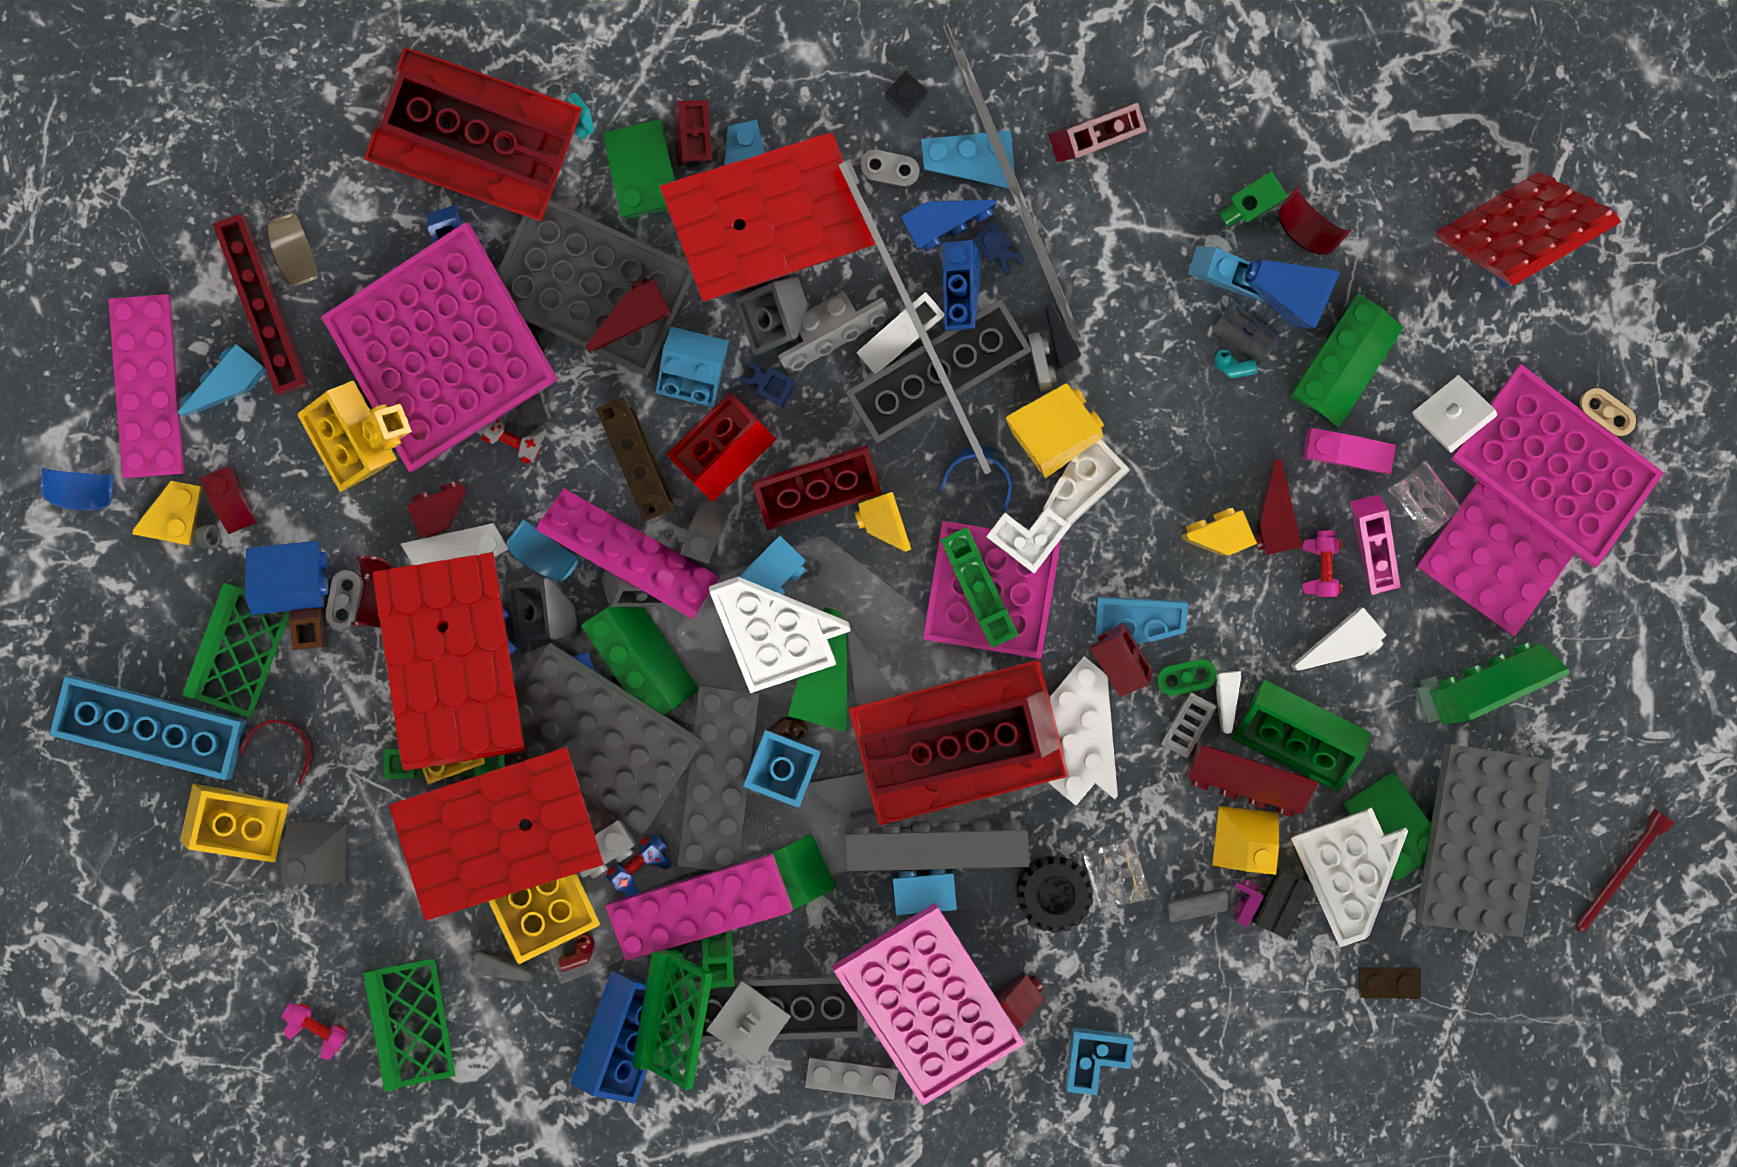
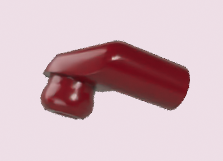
[558,934,595,972]

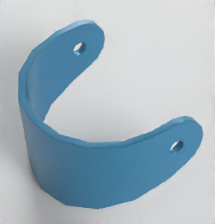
[506,519,580,581]

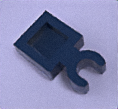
[971,220,1023,275]
[740,362,797,408]

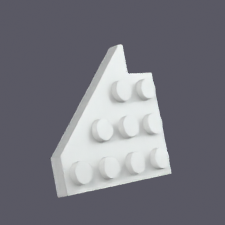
[1048,656,1118,805]
[1291,808,1408,947]

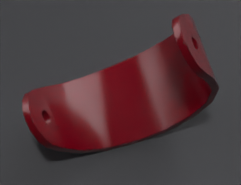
[1278,185,1352,255]
[351,556,392,628]
[239,719,315,785]

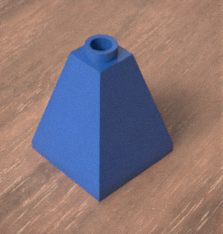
[1245,260,1340,328]

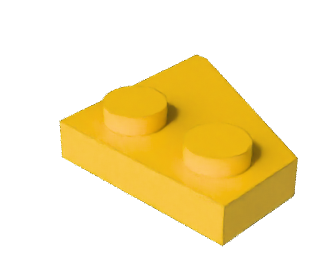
[132,481,203,545]

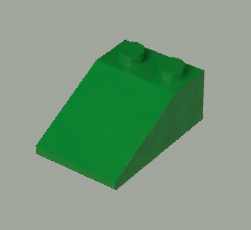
[603,119,676,220]
[1343,771,1431,882]

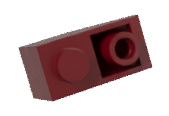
[407,481,468,539]

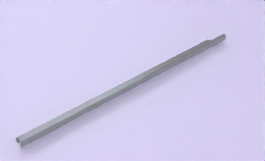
[943,23,1081,340]
[839,161,992,474]

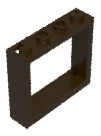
[596,397,678,524]

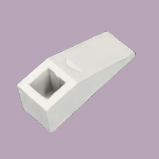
[857,292,944,374]

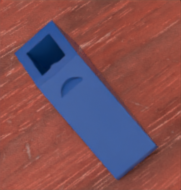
[900,200,997,252]
[942,240,980,331]

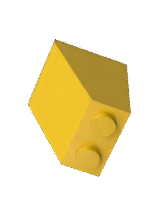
[1006,383,1104,478]

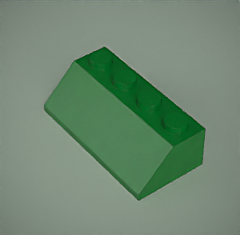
[1288,293,1403,429]
[581,606,699,715]
[1429,641,1570,725]
[1232,679,1371,792]

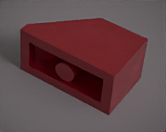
[200,466,257,534]

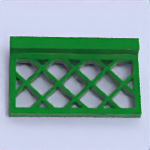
[182,581,290,718]
[632,950,713,1090]
[363,958,456,1092]

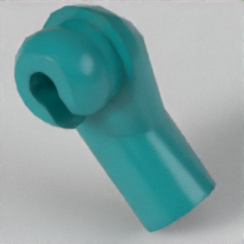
[565,93,594,139]
[1214,349,1258,378]

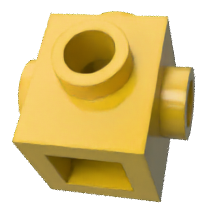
[361,404,412,450]

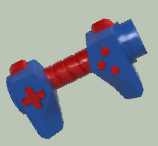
[606,833,671,896]

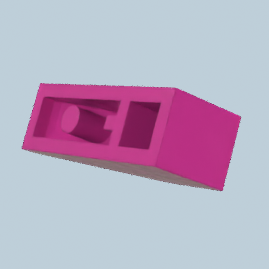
[1302,428,1396,474]
[1350,494,1401,595]

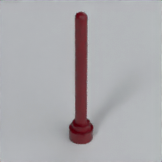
[1576,809,1674,932]

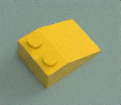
[180,783,288,863]

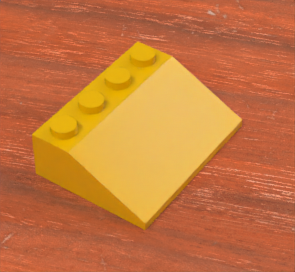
[488,824,600,964]

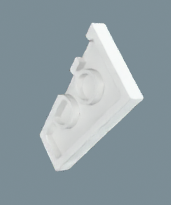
[1043,439,1130,525]
[401,523,508,565]

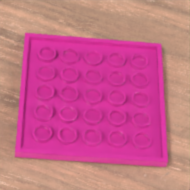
[321,223,558,472]

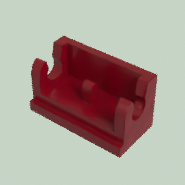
[673,100,712,166]
[1090,623,1153,697]

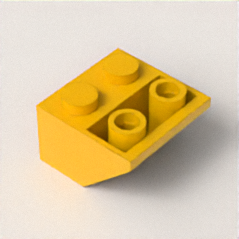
[1181,507,1257,556]

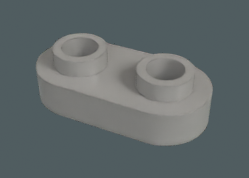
[860,150,920,187]
[1027,332,1057,393]
[326,570,363,629]

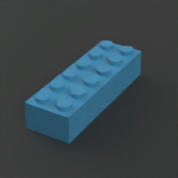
[50,676,247,781]

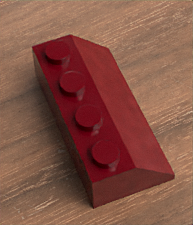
[751,445,882,531]
[1185,743,1318,817]

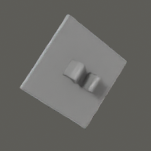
[707,981,791,1066]

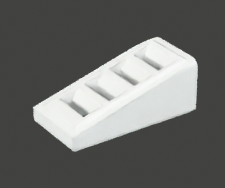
[1215,671,1241,734]

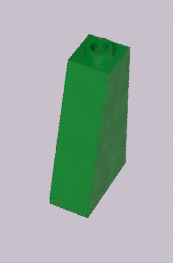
[788,607,847,732]

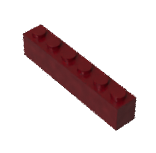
[213,214,310,396]

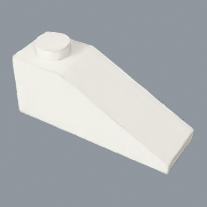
[1291,608,1386,671]

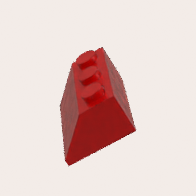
[666,392,777,502]

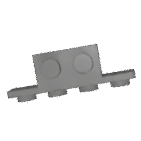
[778,291,892,374]

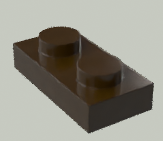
[1359,967,1421,999]

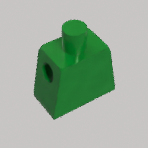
[1219,171,1288,228]

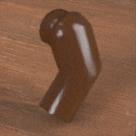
[769,718,808,739]

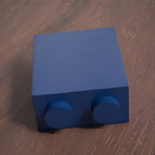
[245,541,328,615]

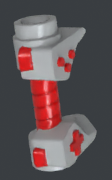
[477,412,546,464]

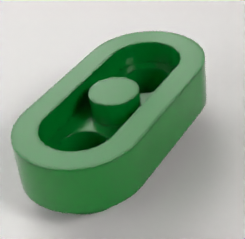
[1156,659,1217,696]

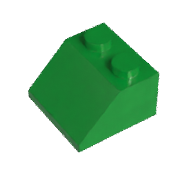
[757,833,836,910]

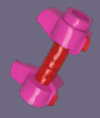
[1302,531,1342,597]
[281,1002,348,1060]

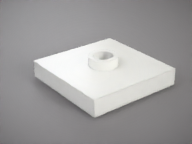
[1412,375,1498,453]

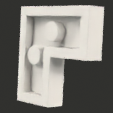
[986,507,1071,573]

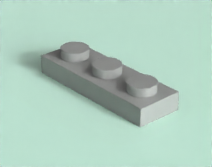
[805,1056,898,1100]

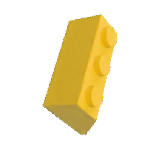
[297,380,397,492]

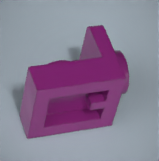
[1232,878,1264,927]

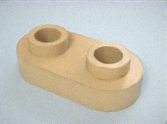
[1579,388,1636,436]

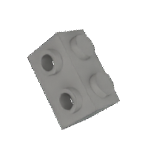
[580,819,636,878]

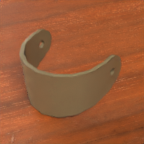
[266,212,318,286]

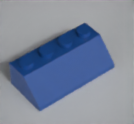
[571,970,648,1104]

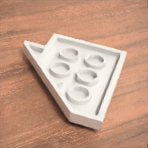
[709,577,851,693]

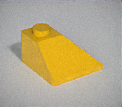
[854,492,911,552]
[1212,806,1279,875]

